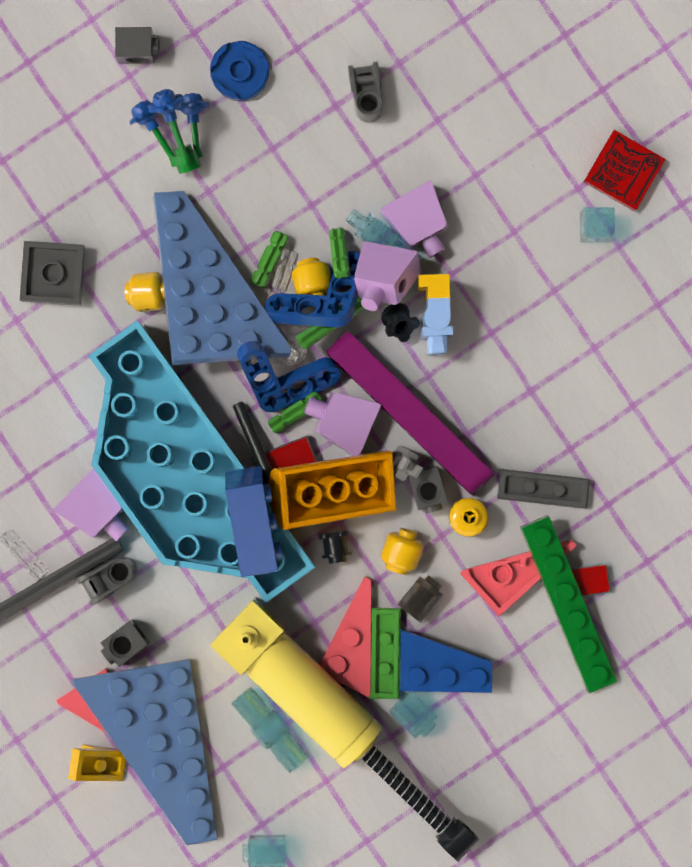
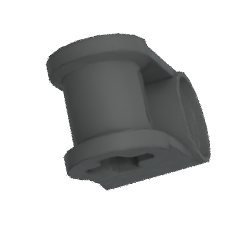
[348,62,382,123]
[77,557,137,606]

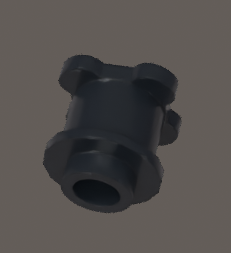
[381,302,420,342]
[319,531,352,564]

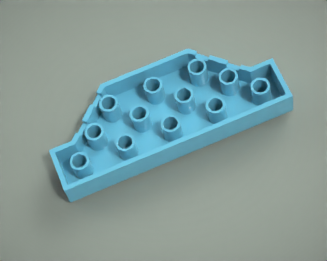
[88,320,316,603]

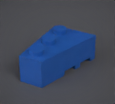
[225,466,283,577]
[399,628,492,693]

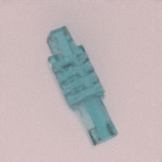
[346,209,421,259]

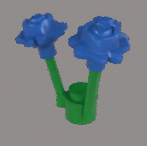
[129,89,210,174]

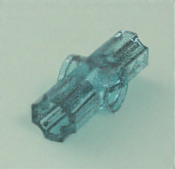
[231,686,309,773]

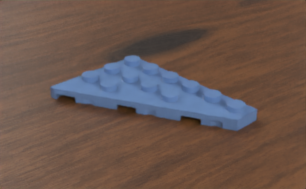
[153,191,291,365]
[72,659,217,845]

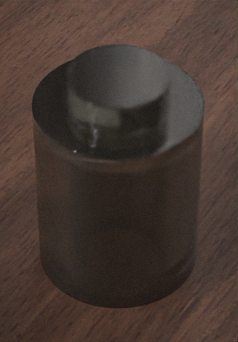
[398,575,443,623]

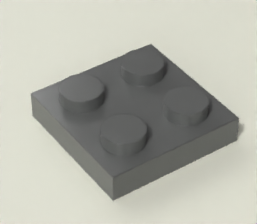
[20,241,85,306]

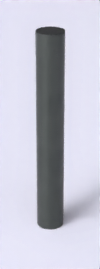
[232,402,273,484]

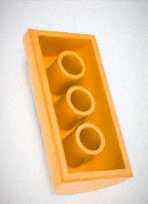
[269,450,396,530]

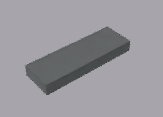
[497,469,590,509]

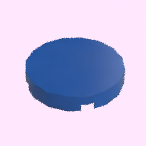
[210,41,269,101]

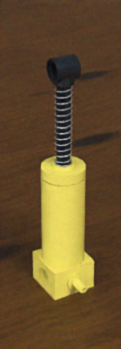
[210,598,480,862]

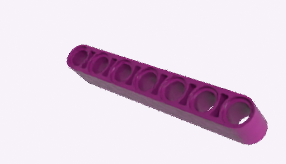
[325,330,494,496]

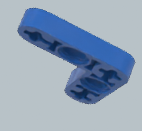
[265,251,360,327]
[237,341,341,412]

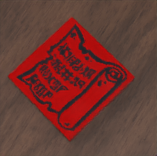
[583,130,665,212]

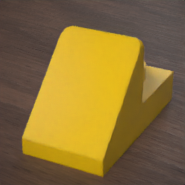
[68,745,126,781]

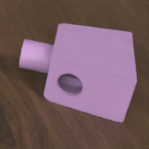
[380,180,447,258]
[354,241,421,311]
[304,392,381,456]
[53,468,129,542]

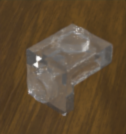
[273,324,310,368]

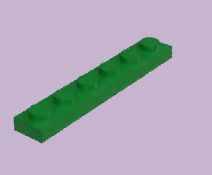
[520,515,617,694]

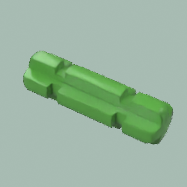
[329,227,350,279]
[250,231,289,288]
[268,391,322,434]

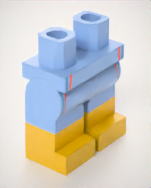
[416,274,453,355]

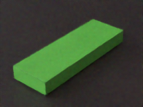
[369,608,401,699]

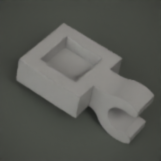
[392,445,423,482]

